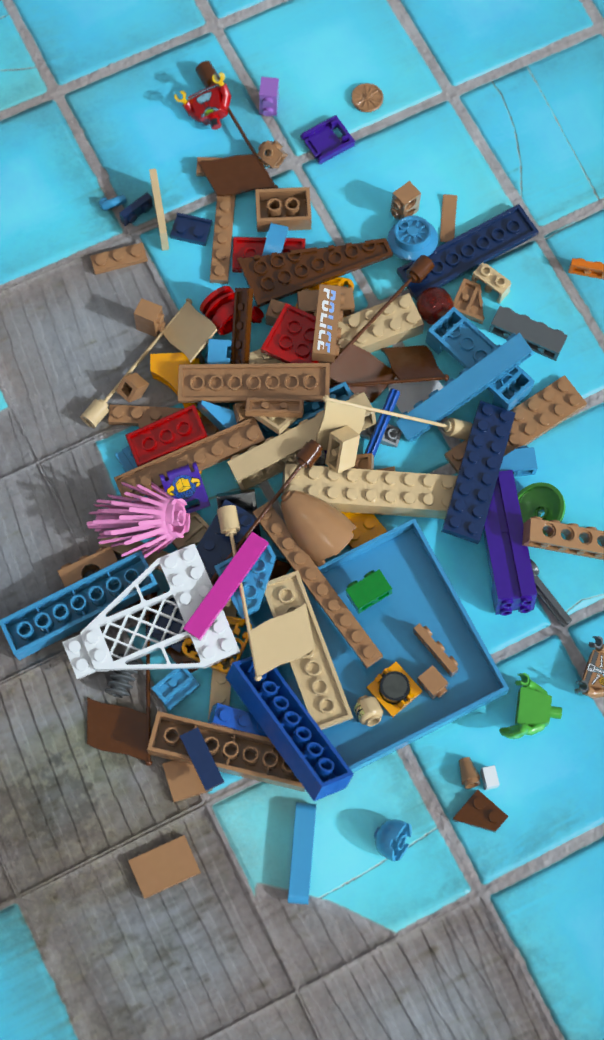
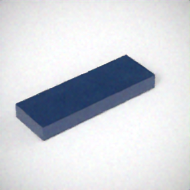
[180,727,224,791]

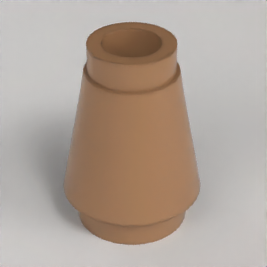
[459,757,481,789]

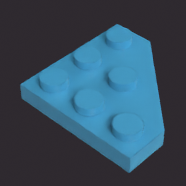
[214,539,276,619]

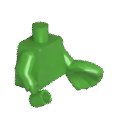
[499,673,562,739]

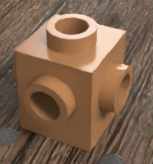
[257,140,288,169]

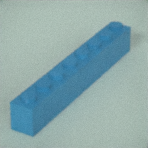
[395,332,535,442]

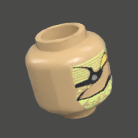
[354,695,383,727]

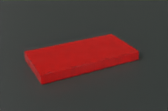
[232,237,305,273]
[125,404,208,467]

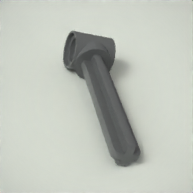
[530,559,572,627]

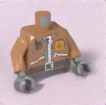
[574,636,604,699]

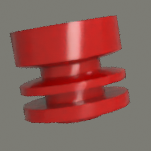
[200,286,235,335]

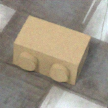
[325,425,360,473]

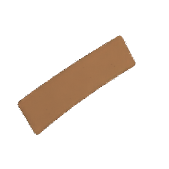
[440,194,457,242]

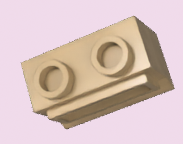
[471,262,512,304]

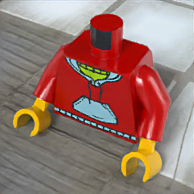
[174,72,231,130]

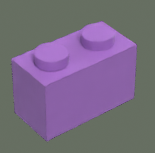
[259,77,279,117]

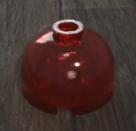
[416,287,454,324]

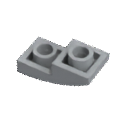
[360,422,402,448]

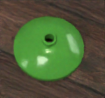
[517,482,566,536]

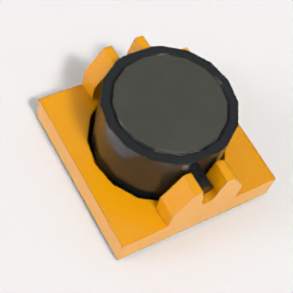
[366,661,423,718]

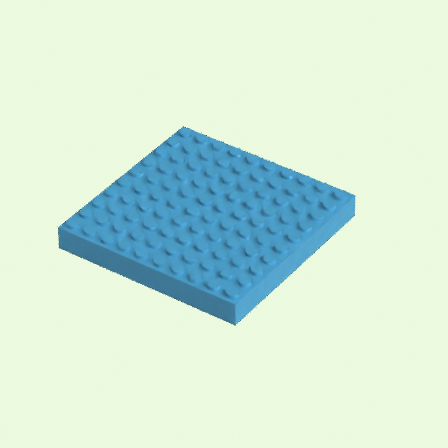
[249,518,509,773]

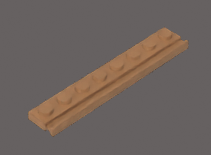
[114,417,265,499]

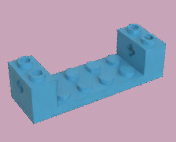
[425,307,535,411]

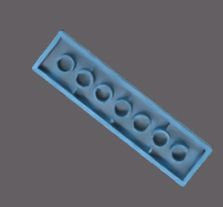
[0,550,160,660]

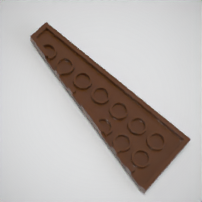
[237,238,393,307]

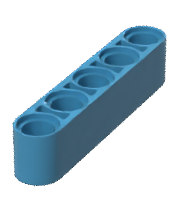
[288,802,316,905]

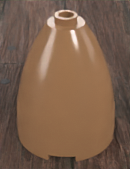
[281,490,357,567]

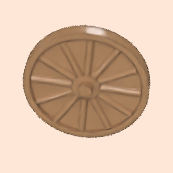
[352,83,383,112]

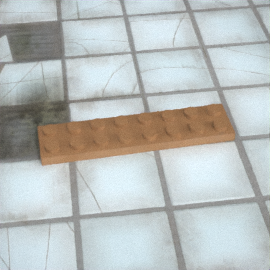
[178,363,330,403]
[444,375,587,473]

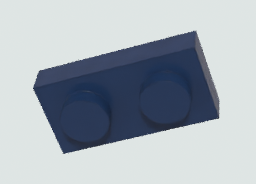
[119,192,153,226]

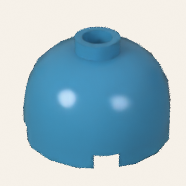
[374,819,412,862]

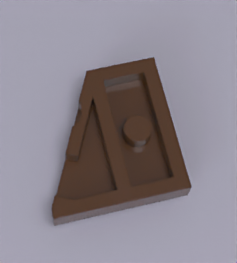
[452,790,509,833]

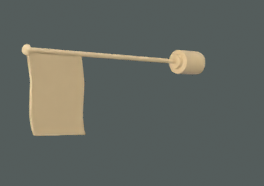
[80,298,218,428]
[316,395,472,450]
[217,505,315,681]

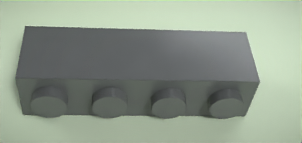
[489,306,568,361]

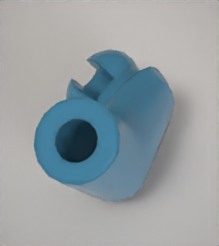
[99,195,127,210]

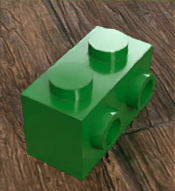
[346,569,392,614]

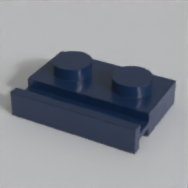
[170,213,212,246]

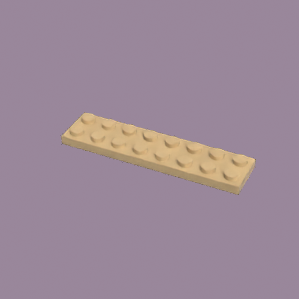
[265,571,353,730]

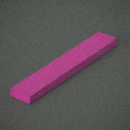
[183,532,269,640]

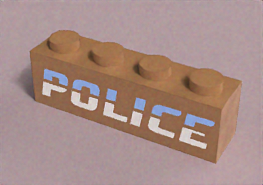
[312,284,345,363]

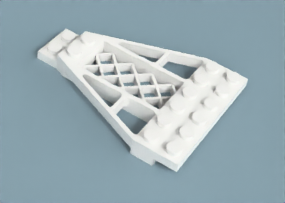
[62,543,240,679]

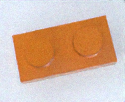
[568,258,604,280]

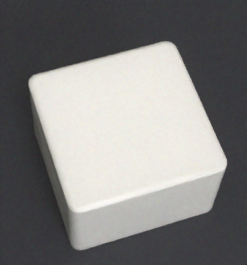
[480,765,500,790]

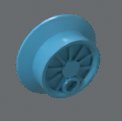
[388,216,438,261]

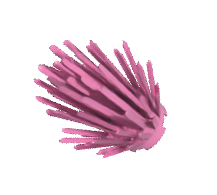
[87,482,190,558]

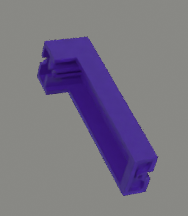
[483,470,537,616]

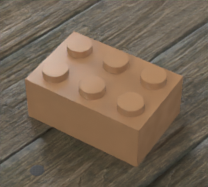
[255,187,312,232]

